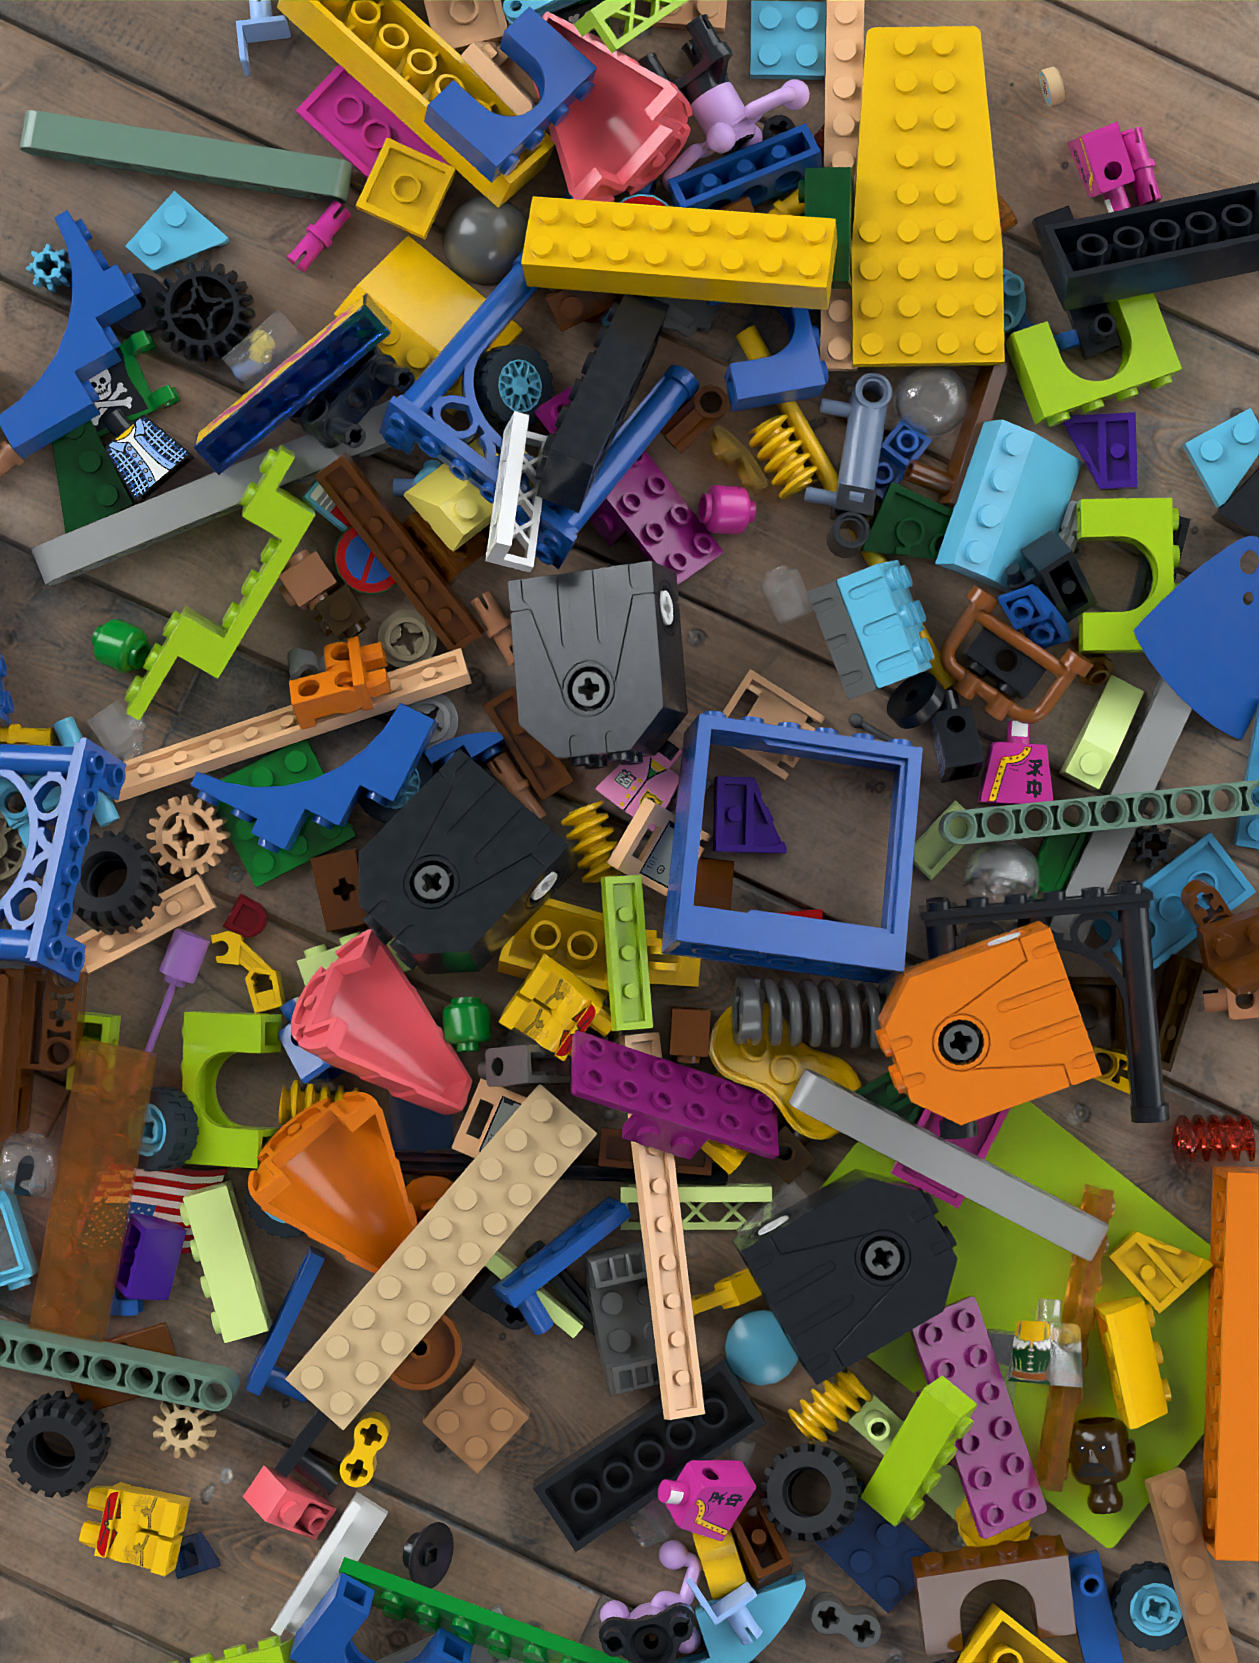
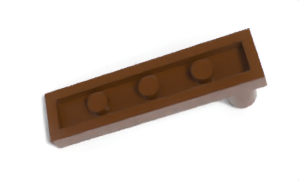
[904,362,1009,509]

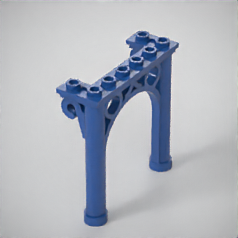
[379,251,699,570]
[0,738,126,983]

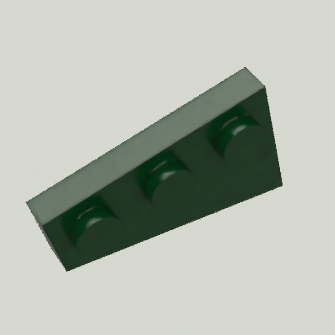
[52,420,135,534]
[860,482,953,560]

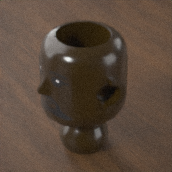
[1066,1417,1136,1514]

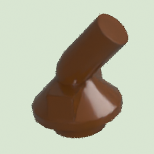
[1069,635,1114,686]

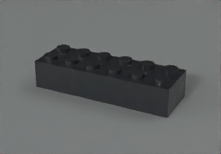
[1040,182,1259,311]
[535,294,670,513]
[533,1353,766,1552]

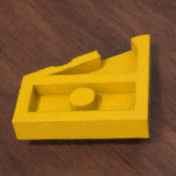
[1106,1230,1213,1314]

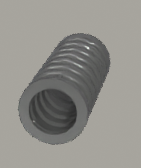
[731,976,895,1049]

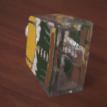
[1007,1299,1083,1387]

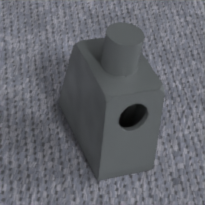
[478,1044,572,1087]

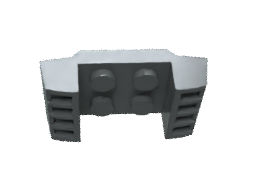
[582,1241,660,1397]

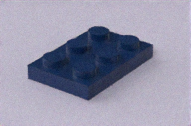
[814,1478,934,1613]

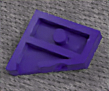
[1063,412,1138,491]
[713,776,787,854]

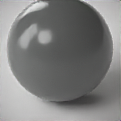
[443,195,528,285]

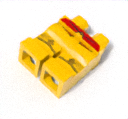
[499,953,612,1061]
[79,1482,191,1577]

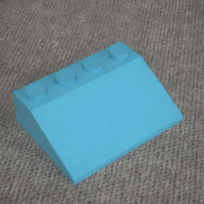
[935,419,1082,593]

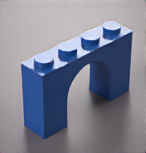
[424,6,597,183]
[707,301,829,412]
[289,1573,473,1663]

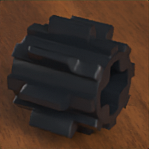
[1128,825,1177,869]

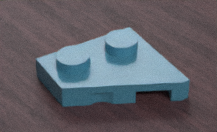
[125,191,230,274]

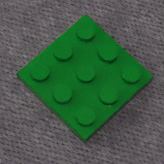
[214,739,357,888]

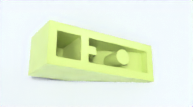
[1059,674,1144,791]

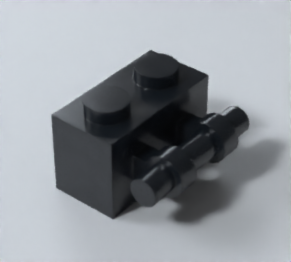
[1005,529,1097,623]

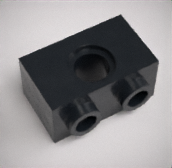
[961,626,1047,700]

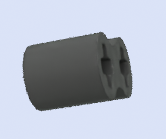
[809,1591,881,1649]

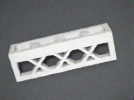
[485,411,548,573]
[271,1492,388,1636]

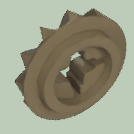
[377,609,437,668]

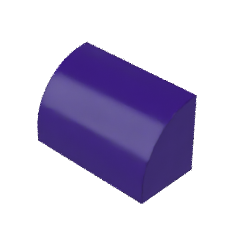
[112,1214,187,1300]

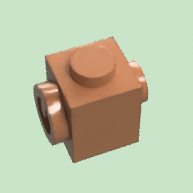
[278,549,340,611]

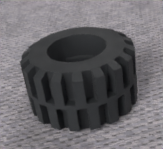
[72,831,165,935]
[5,1391,111,1498]
[760,1443,862,1542]

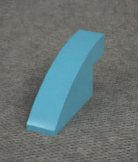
[675,1570,806,1663]

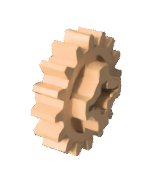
[147,794,231,877]

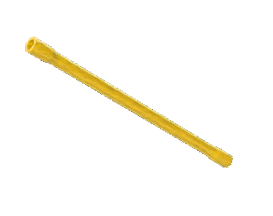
[736,325,957,689]

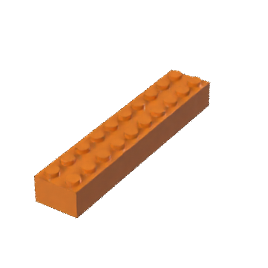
[1201,1165,1259,1562]

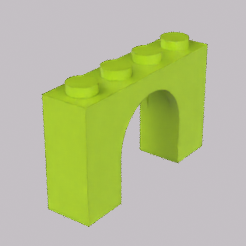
[1004,293,1182,427]
[1076,498,1180,654]
[181,1011,282,1169]

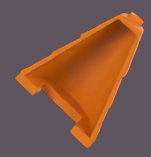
[248,1091,418,1274]

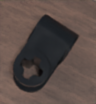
[462,1266,528,1330]

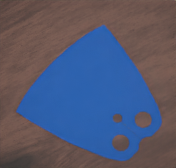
[1133,536,1259,740]

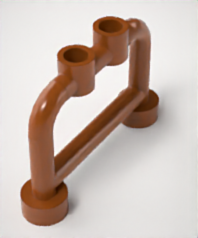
[940,584,1094,724]

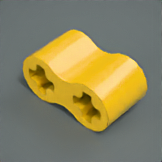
[339,1411,391,1488]
[692,1529,748,1600]

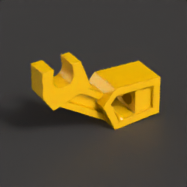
[210,931,286,1013]
[691,1268,762,1316]

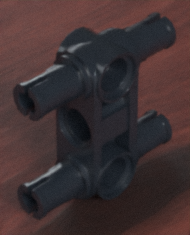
[285,342,415,449]

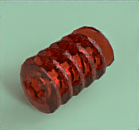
[1172,1114,1256,1163]

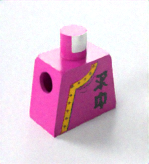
[1067,122,1135,212]
[977,721,1053,805]
[658,1460,756,1541]

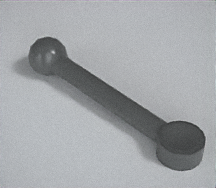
[849,713,913,746]

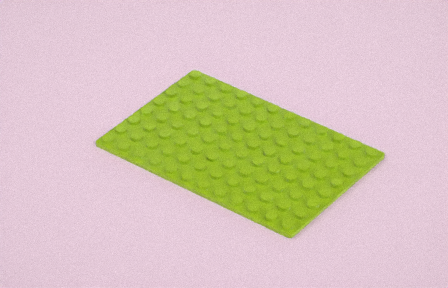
[819,1101,1210,1548]

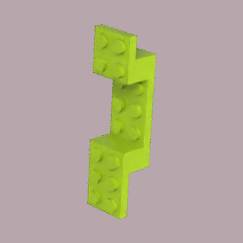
[124,445,315,721]

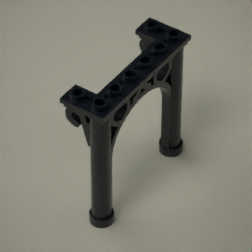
[918,880,1170,1139]

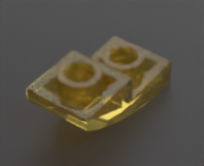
[708,425,769,496]

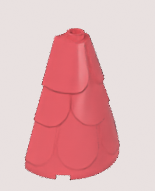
[534,11,693,202]
[291,929,473,1115]

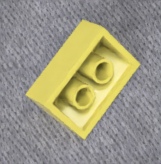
[403,438,534,551]

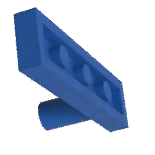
[492,1196,632,1335]
[245,1246,325,1403]
[1068,1549,1124,1663]

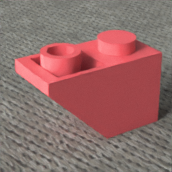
[243,1465,337,1540]

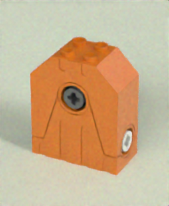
[875,921,1102,1125]

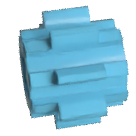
[26,244,72,294]

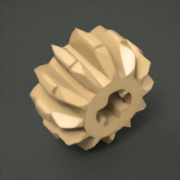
[153,1401,217,1458]

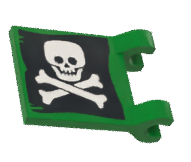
[89,330,181,438]

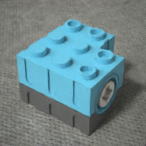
[807,560,934,700]

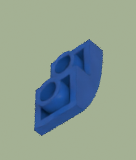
[874,418,932,503]
[998,584,1072,649]
[424,732,506,769]

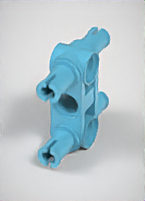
[0,716,120,850]

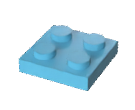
[750,1,826,80]

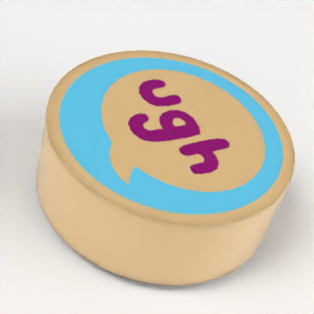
[1039,66,1065,107]

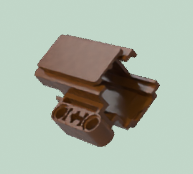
[0,965,88,1142]

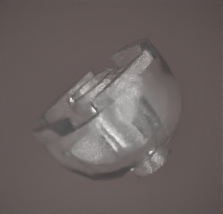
[893,366,968,439]
[962,839,1040,902]

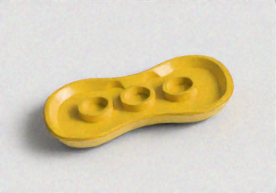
[708,1002,862,1140]

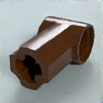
[660,385,728,454]

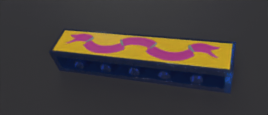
[193,293,392,475]

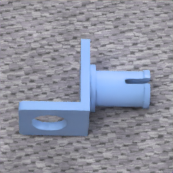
[236,0,291,76]
[685,1578,763,1645]

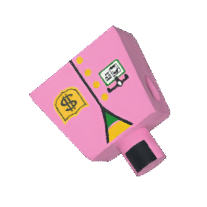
[595,740,682,833]

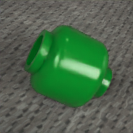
[92,619,150,673]
[442,997,492,1053]

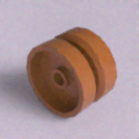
[389,1312,462,1391]

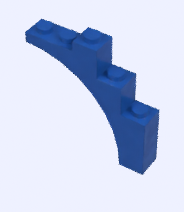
[0,210,142,459]
[191,703,438,854]

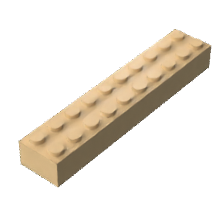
[285,1084,597,1430]

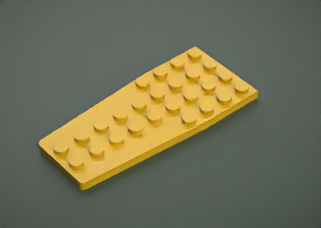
[851,26,1005,367]

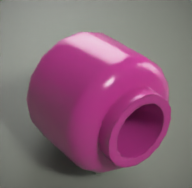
[698,485,756,535]

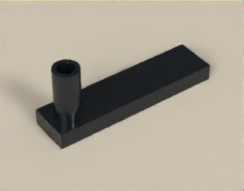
[1032,205,1121,360]
[274,1409,342,1495]

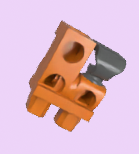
[287,636,392,730]

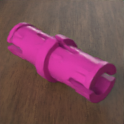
[1121,127,1162,206]
[286,200,352,273]

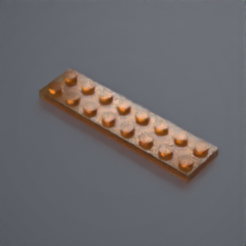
[29,1038,158,1343]

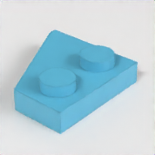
[1182,408,1259,508]

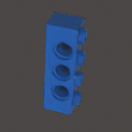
[668,123,822,210]

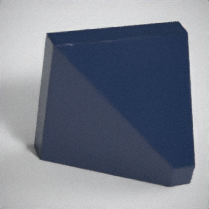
[175,1532,221,1580]

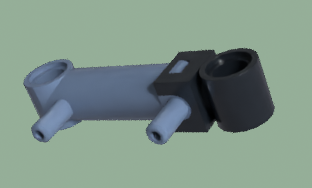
[804,373,892,558]

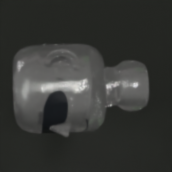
[0,1133,93,1199]

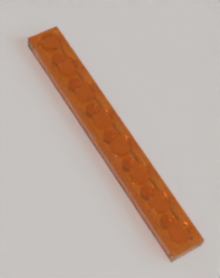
[1035,1183,1115,1492]

